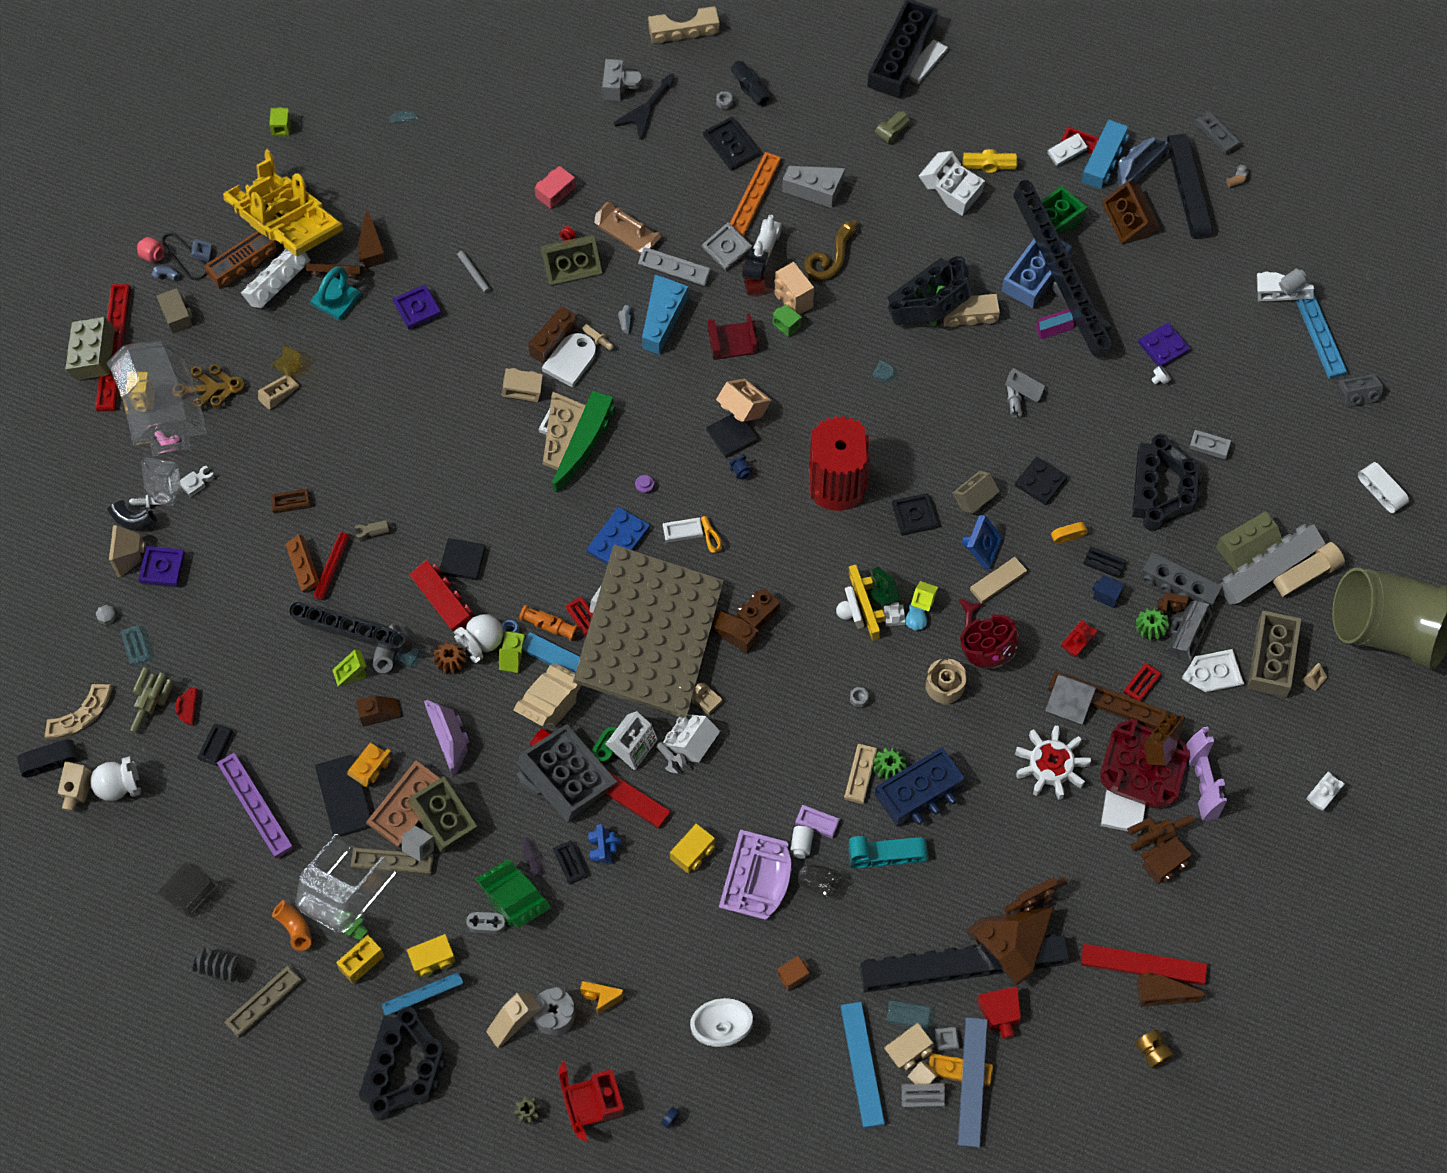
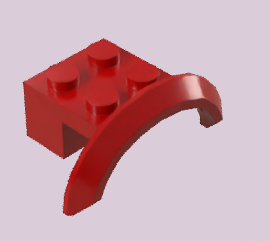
[558,1061,624,1143]

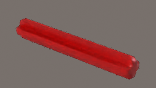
[314,532,349,600]

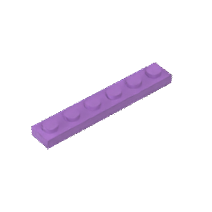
[217,753,293,859]

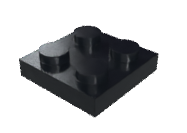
[1015,456,1067,506]

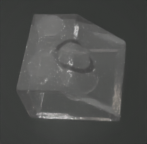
[141,457,181,506]

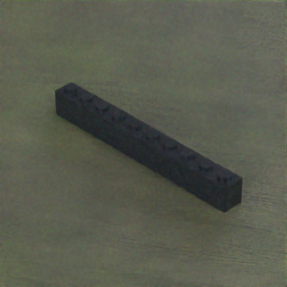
[860,934,1069,993]

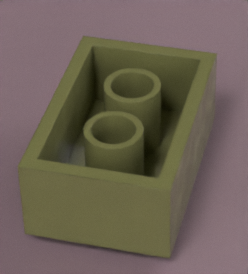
[65,317,115,380]
[408,776,477,852]

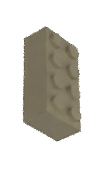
[1247,611,1301,697]

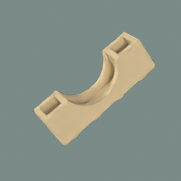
[648,7,719,44]

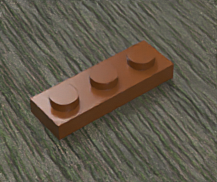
[285,534,320,593]

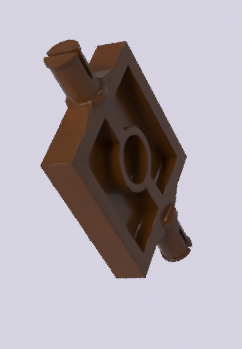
[1003,876,1068,915]

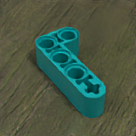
[848,836,929,869]

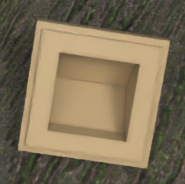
[1301,663,1327,691]

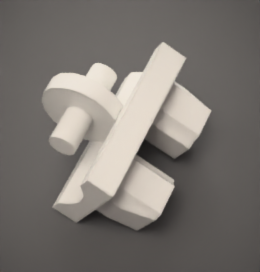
[1306,772,1345,811]

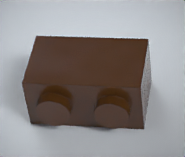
[1142,836,1192,884]

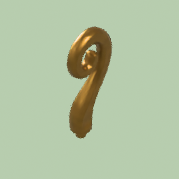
[804,220,858,281]

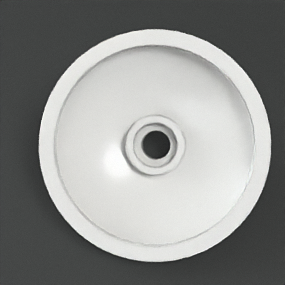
[690,999,753,1047]

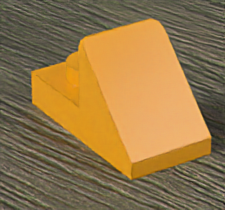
[580,981,624,1015]

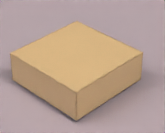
[907,1060,938,1084]

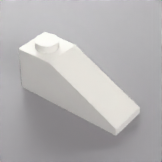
[1257,272,1314,301]

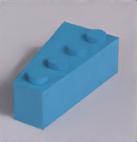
[642,275,689,355]

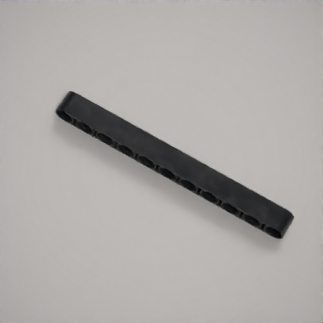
[1013,180,1111,358]

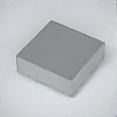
[935,1027,959,1051]

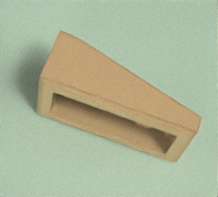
[258,374,299,410]

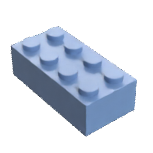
[1002,236,1072,308]

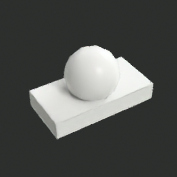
[836,586,865,629]

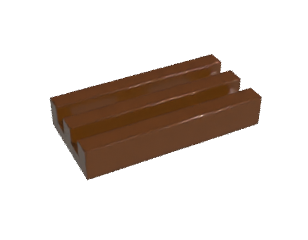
[271,488,311,514]

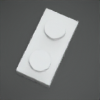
[1048,133,1087,166]

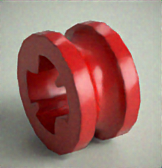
[559,226,577,241]

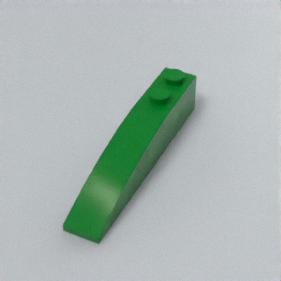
[552,391,616,493]

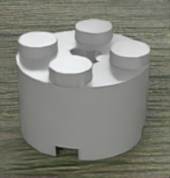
[533,988,575,1036]

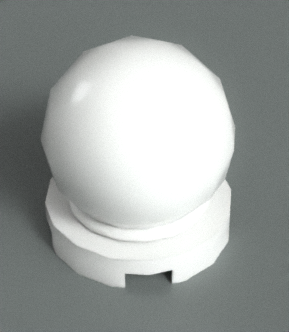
[453,614,504,663]
[90,756,141,801]

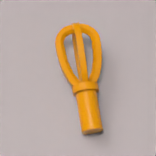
[700,516,722,553]

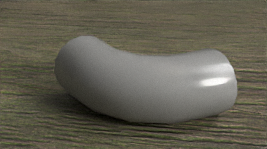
[373,623,407,673]

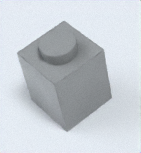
[401,826,434,862]

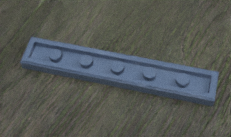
[958,1018,987,1148]

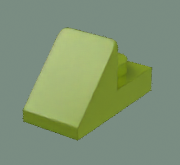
[499,631,525,673]
[332,650,367,687]

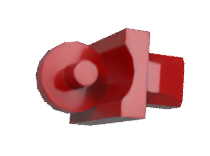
[1061,620,1097,657]

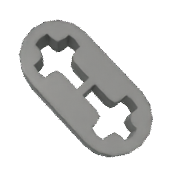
[466,912,506,934]

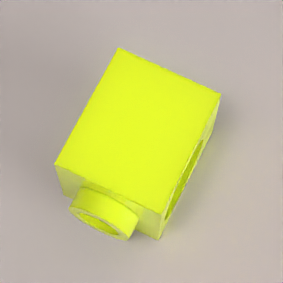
[911,581,938,611]

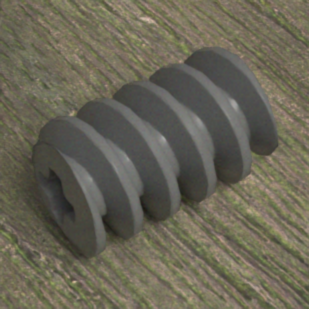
[192,947,240,983]

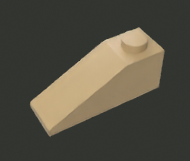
[486,992,542,1048]

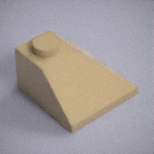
[109,526,146,577]

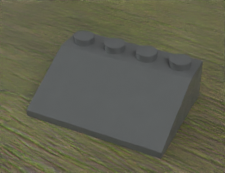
[517,724,617,823]

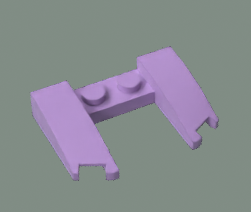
[1186,727,1227,821]

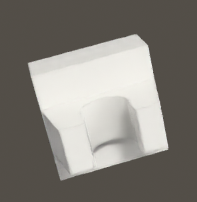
[884,603,905,626]

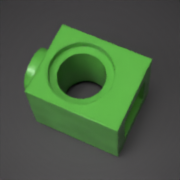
[773,304,801,337]

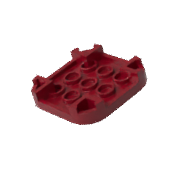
[1100,719,1190,809]

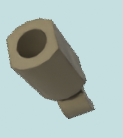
[355,520,389,541]

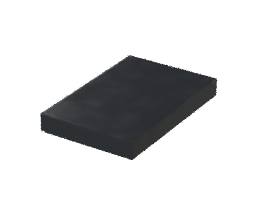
[703,117,760,171]

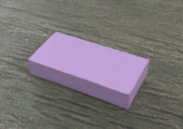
[795,805,840,839]

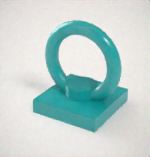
[310,266,361,321]

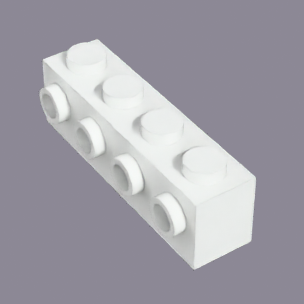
[241,249,311,308]

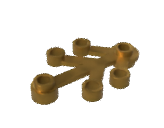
[172,364,244,410]

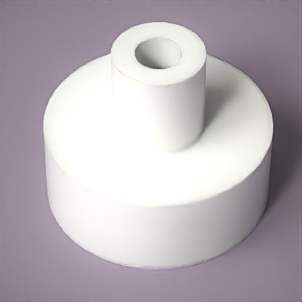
[1151,365,1171,384]

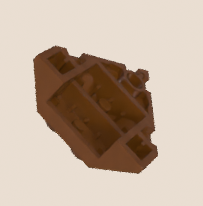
[965,906,1054,985]

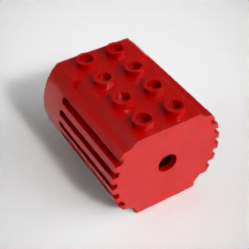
[809,416,870,511]

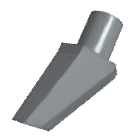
[618,305,631,334]

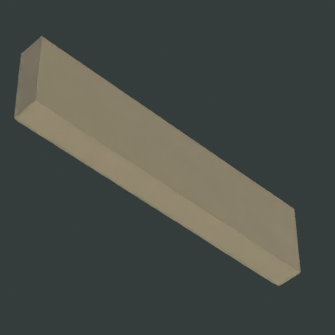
[350,848,434,876]
[225,966,302,1038]

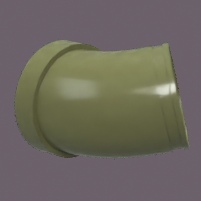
[1332,568,1447,670]

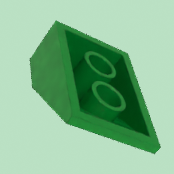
[1031,186,1087,234]

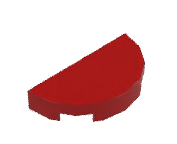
[175,687,198,726]

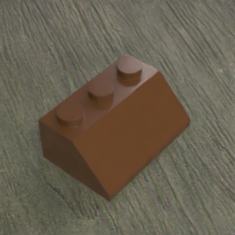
[1101,181,1160,244]

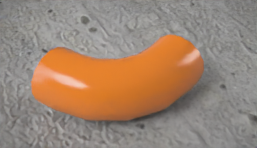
[272,900,311,951]

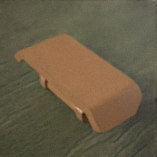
[594,202,661,254]

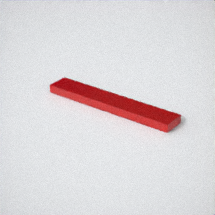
[1081,944,1207,985]

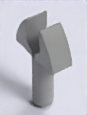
[657,742,686,774]

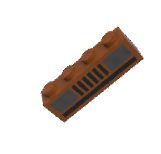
[204,231,278,289]

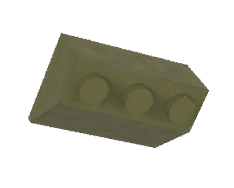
[540,235,602,285]
[1216,511,1282,573]

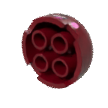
[960,614,1020,669]

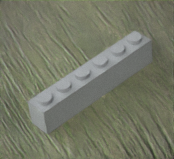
[1219,524,1326,605]

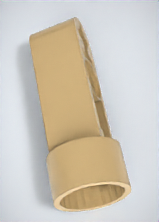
[1272,542,1345,597]

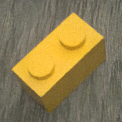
[670,823,715,874]
[406,934,455,977]

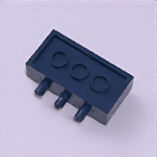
[875,747,965,827]

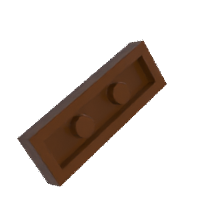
[306,263,363,277]

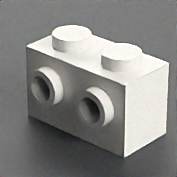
[919,151,961,189]

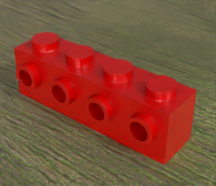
[409,560,474,632]

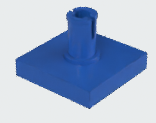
[962,515,1002,569]

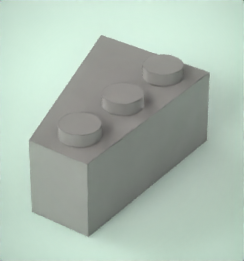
[782,166,845,208]

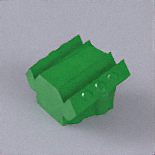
[475,859,551,928]

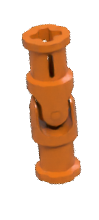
[519,605,579,641]

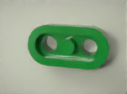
[592,727,617,764]

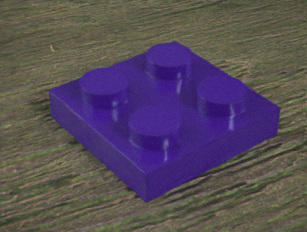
[392,285,441,330]
[1138,322,1190,367]
[138,546,185,587]

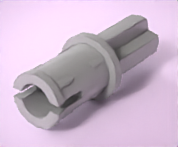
[1007,386,1022,418]

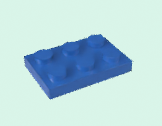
[587,507,650,564]

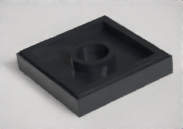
[706,414,757,458]
[891,493,938,536]
[439,538,485,581]

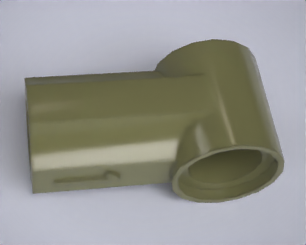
[875,111,910,144]

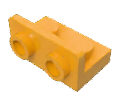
[347,742,391,787]

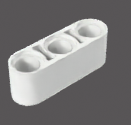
[1358,462,1409,513]

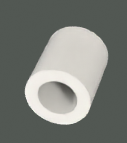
[790,826,814,858]

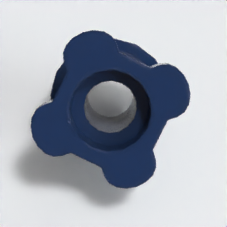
[729,455,753,480]

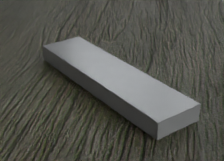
[638,247,711,287]

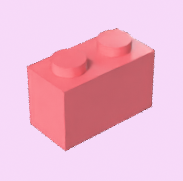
[535,166,576,209]

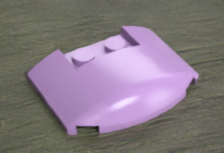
[719,830,791,920]

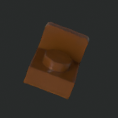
[1157,592,1188,615]

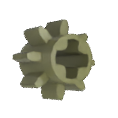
[514,1097,541,1125]

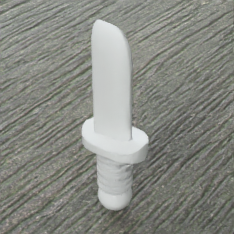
[129,495,174,508]

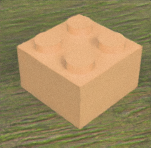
[774,262,814,315]
[716,379,772,422]

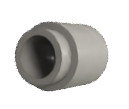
[1279,269,1307,294]

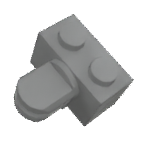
[602,59,641,101]

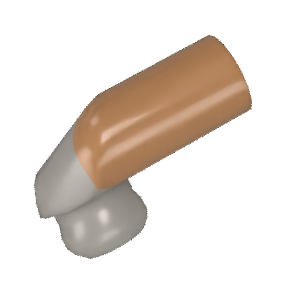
[1226,165,1248,187]

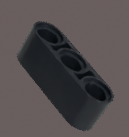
[17,739,78,778]

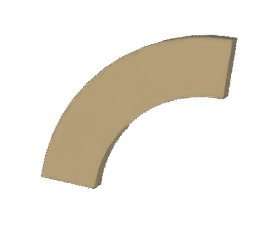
[44,684,113,740]

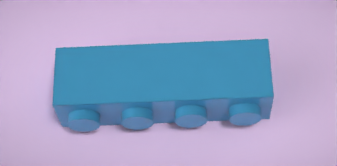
[1081,119,1129,189]

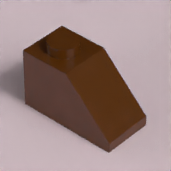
[356,696,401,727]

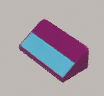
[1036,309,1074,339]

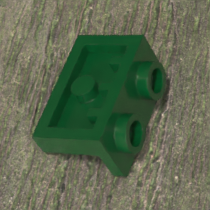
[866,567,899,606]

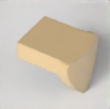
[691,683,722,715]

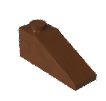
[357,211,386,269]
[710,610,758,654]
[1136,973,1205,1007]

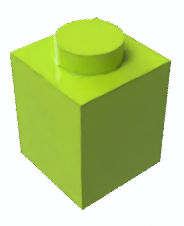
[269,107,291,136]

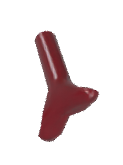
[958,599,983,629]

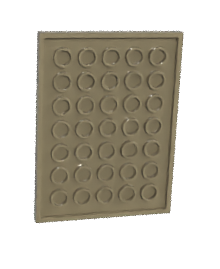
[572,544,724,718]

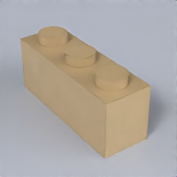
[943,294,1000,327]

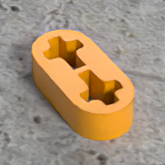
[1051,522,1088,544]

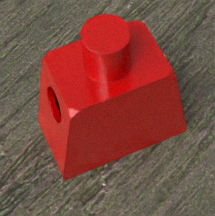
[977,987,1020,1039]

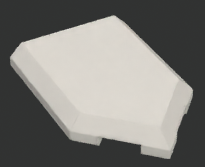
[1182,649,1244,692]

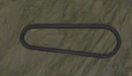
[161,233,207,280]

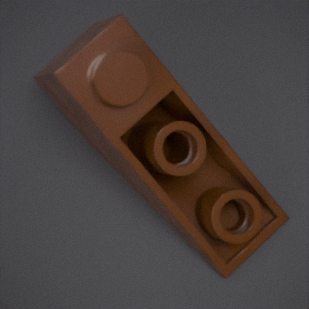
[1144,714,1185,766]

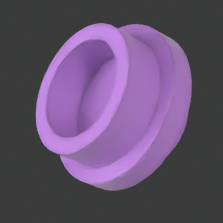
[635,475,654,494]

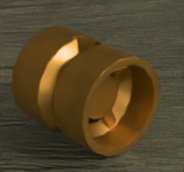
[1135,1029,1174,1069]

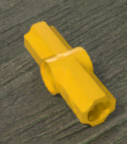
[963,149,1017,173]

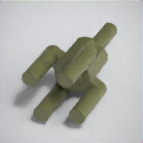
[130,668,175,734]

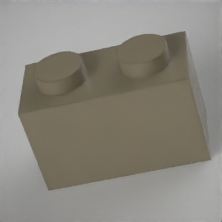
[156,288,193,333]
[953,471,999,513]

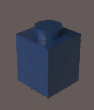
[1092,575,1124,608]

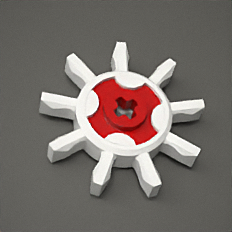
[1015,726,1091,800]

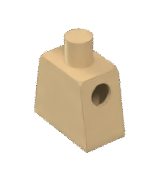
[58,762,93,812]

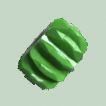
[1136,608,1169,641]
[873,747,907,781]

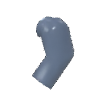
[152,266,180,281]

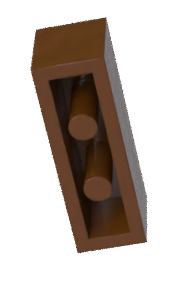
[528,306,577,364]

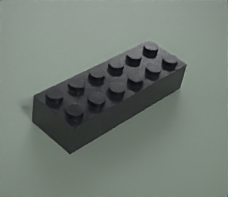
[867,0,938,98]

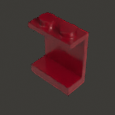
[707,314,760,360]

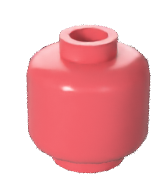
[137,237,165,263]

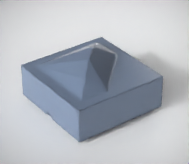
[191,239,212,262]

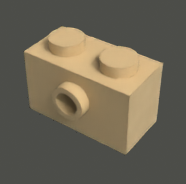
[501,368,542,402]
[884,1023,935,1071]

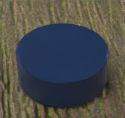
[661,1106,680,1129]

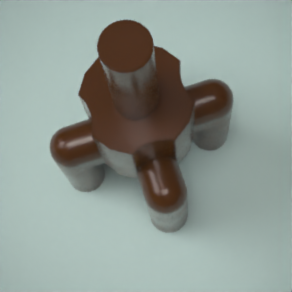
[1127,815,1194,861]

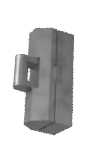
[1166,601,1212,662]

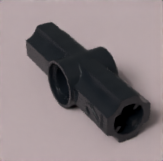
[731,60,771,107]

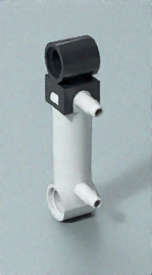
[742,215,782,281]

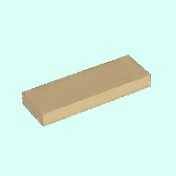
[970,557,1027,603]
[844,744,877,804]

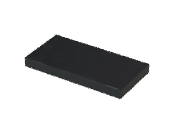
[315,754,371,838]

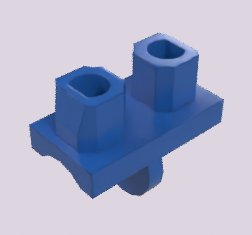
[588,824,622,865]

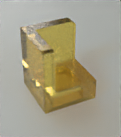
[272,345,302,377]

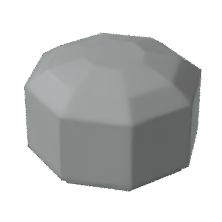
[716,92,733,109]
[96,605,117,625]
[850,687,869,707]

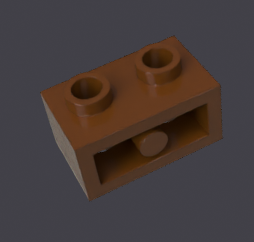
[737,588,780,631]

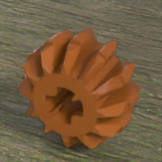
[433,641,467,674]

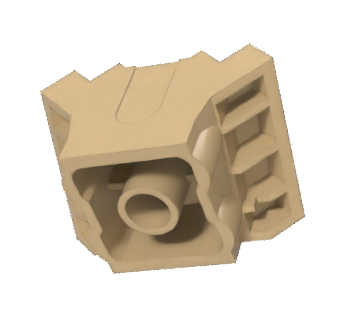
[513,663,581,727]

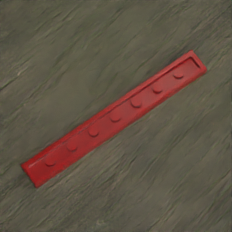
[95,284,131,412]
[530,728,670,829]

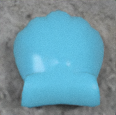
[905,605,927,631]

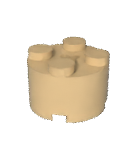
[925,659,966,705]

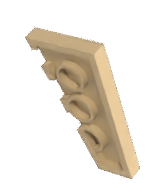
[543,392,586,470]

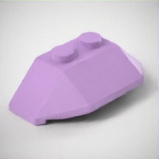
[424,700,469,776]

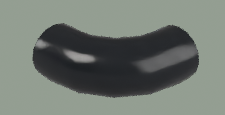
[107,500,157,531]

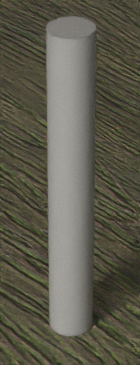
[457,251,490,294]

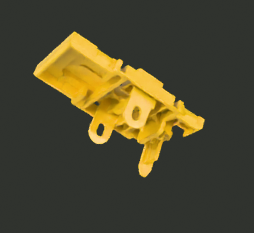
[223,149,343,257]

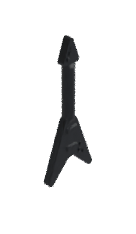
[614,73,674,140]

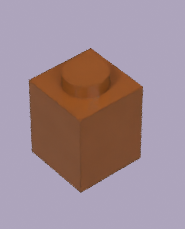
[777,956,810,991]

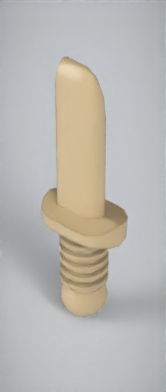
[583,324,614,350]

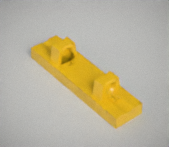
[849,565,885,641]

